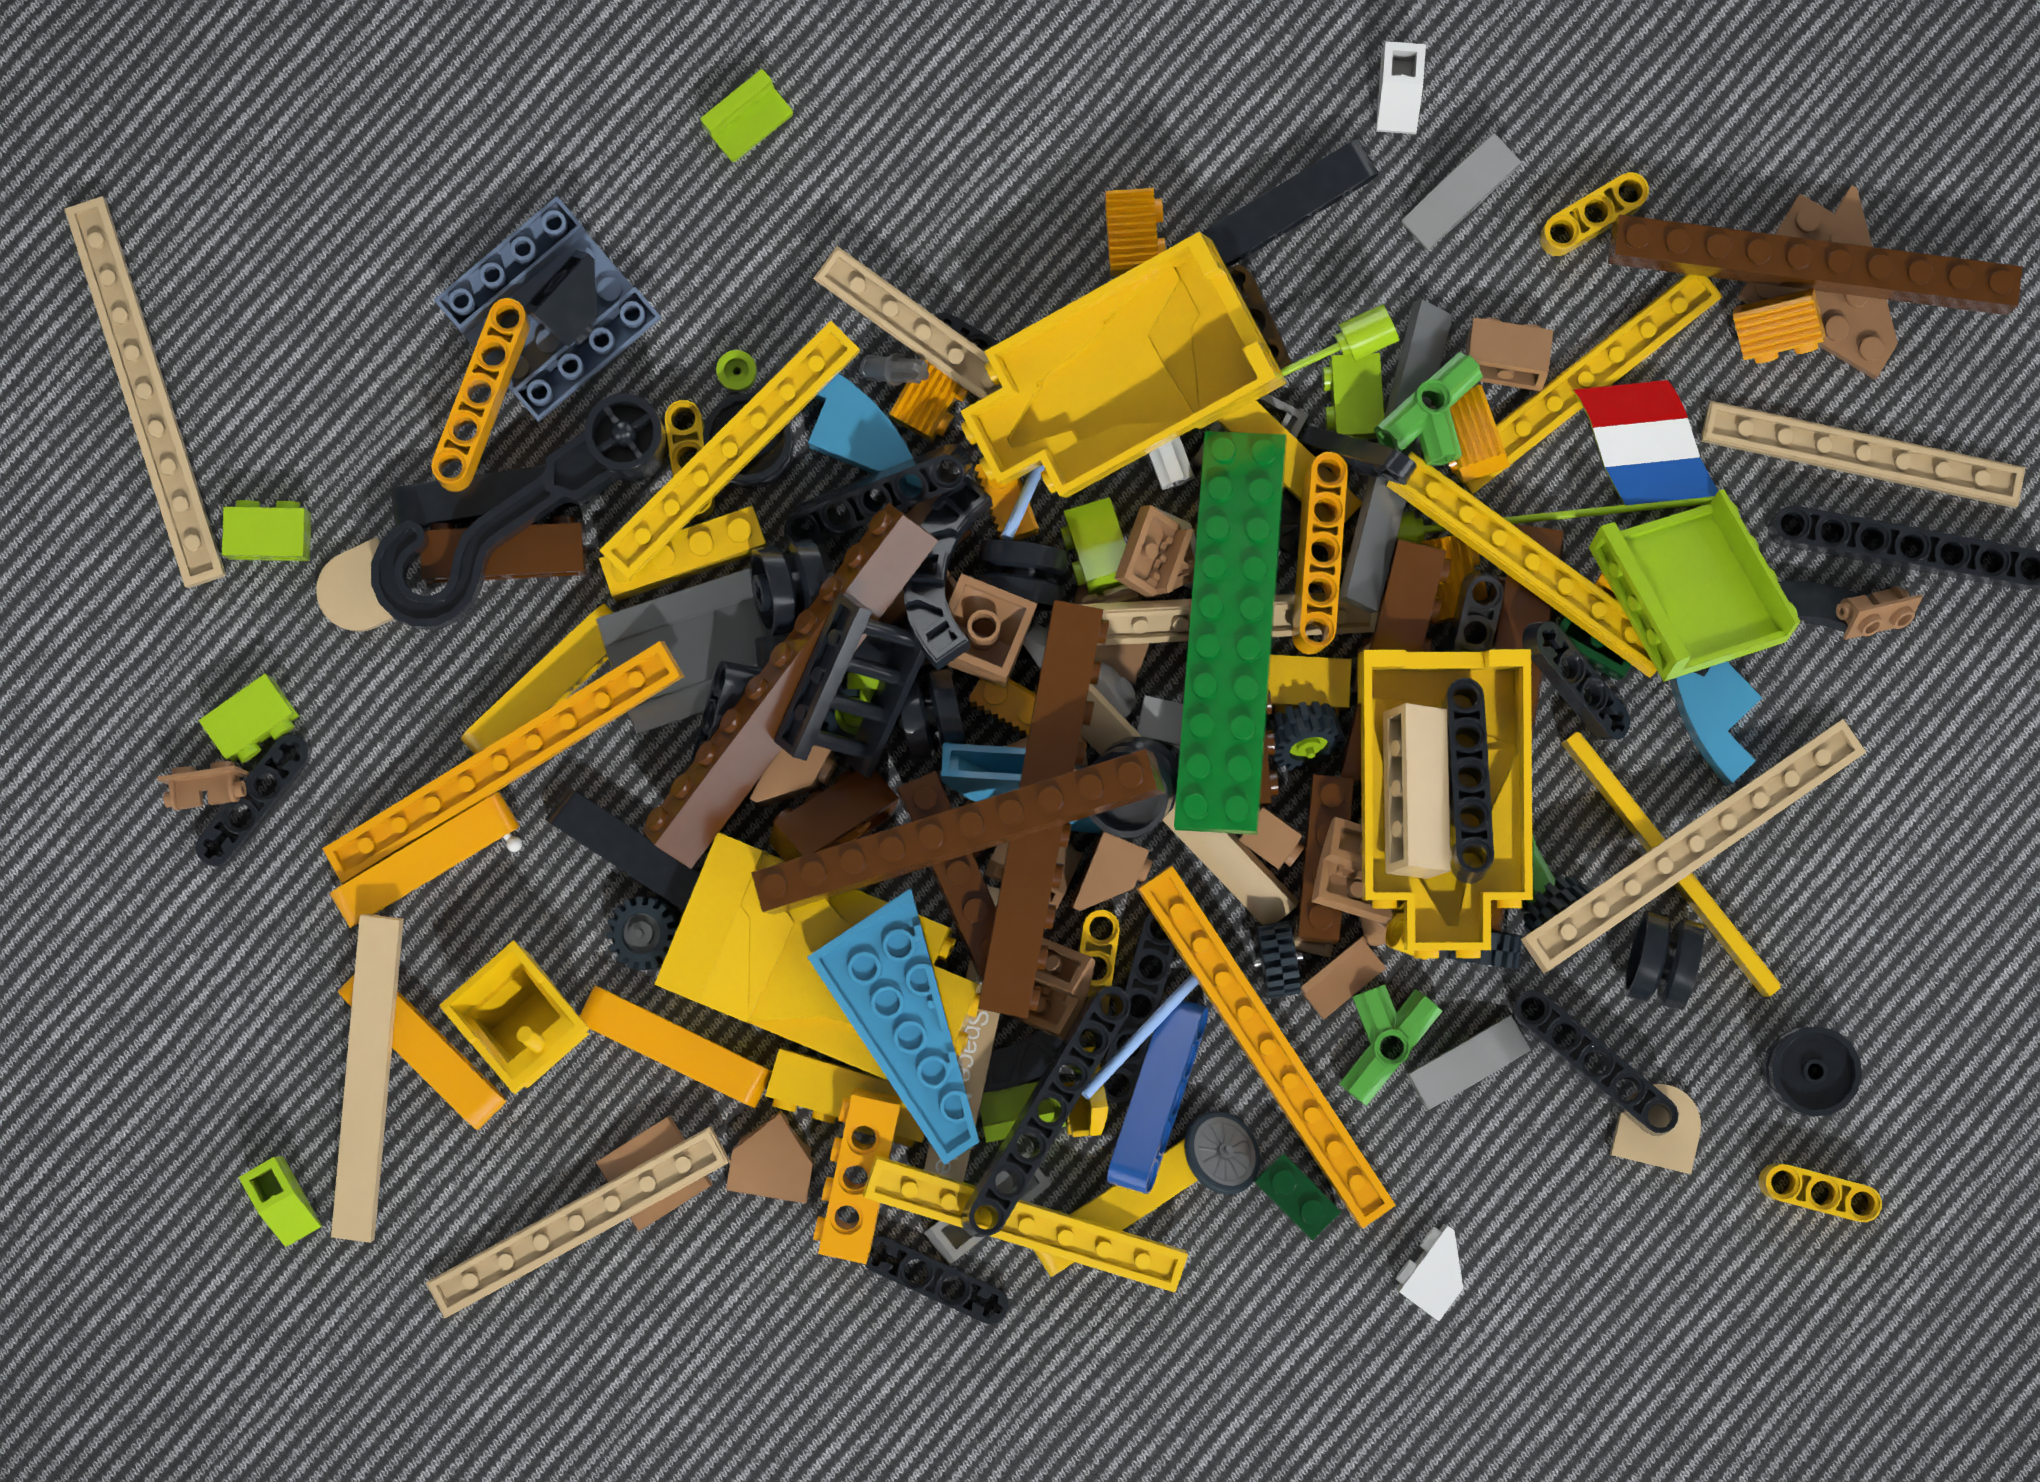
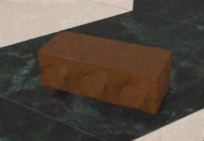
[768,768,899,862]

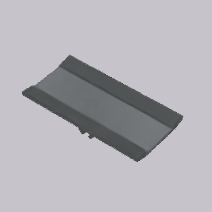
[596,543,834,734]

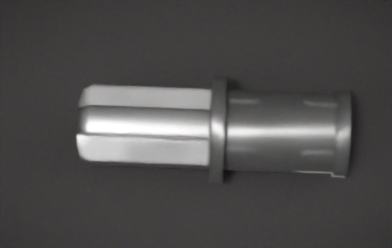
[860,353,930,386]

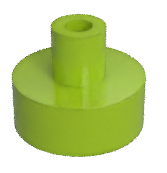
[716,350,757,392]
[847,672,879,702]

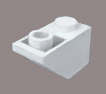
[1376,41,1426,134]
[1396,1224,1463,1321]

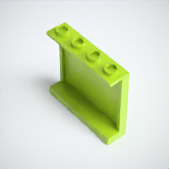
[1588,489,1801,682]

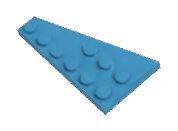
[807,888,979,1165]

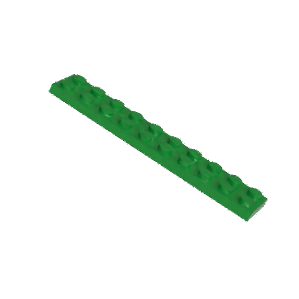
[1174,431,1287,835]

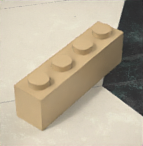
[1383,703,1452,879]

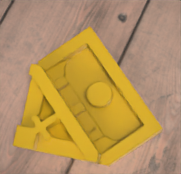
[1063,1047,1108,1137]

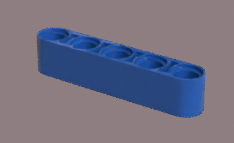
[1107,996,1209,1194]

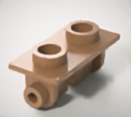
[1836,587,1923,640]
[157,761,249,811]

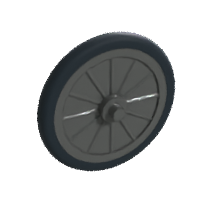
[1184,1111,1260,1195]

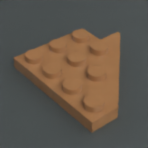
[1737,185,1898,380]

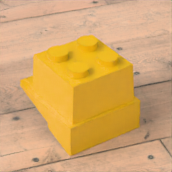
[439,940,590,1094]

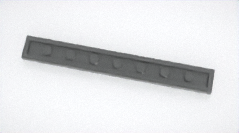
[1339,299,1453,613]

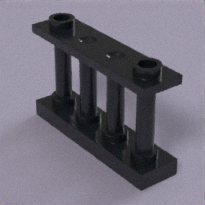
[774,592,925,778]

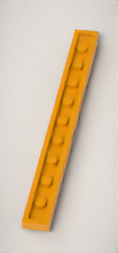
[322,641,685,884]
[1136,866,1396,1228]

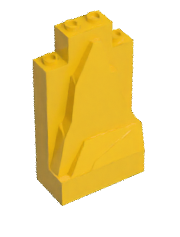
[960,231,1287,498]
[1358,649,1533,959]
[654,833,982,1080]

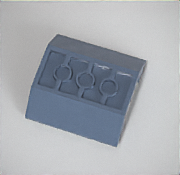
[434,196,662,422]

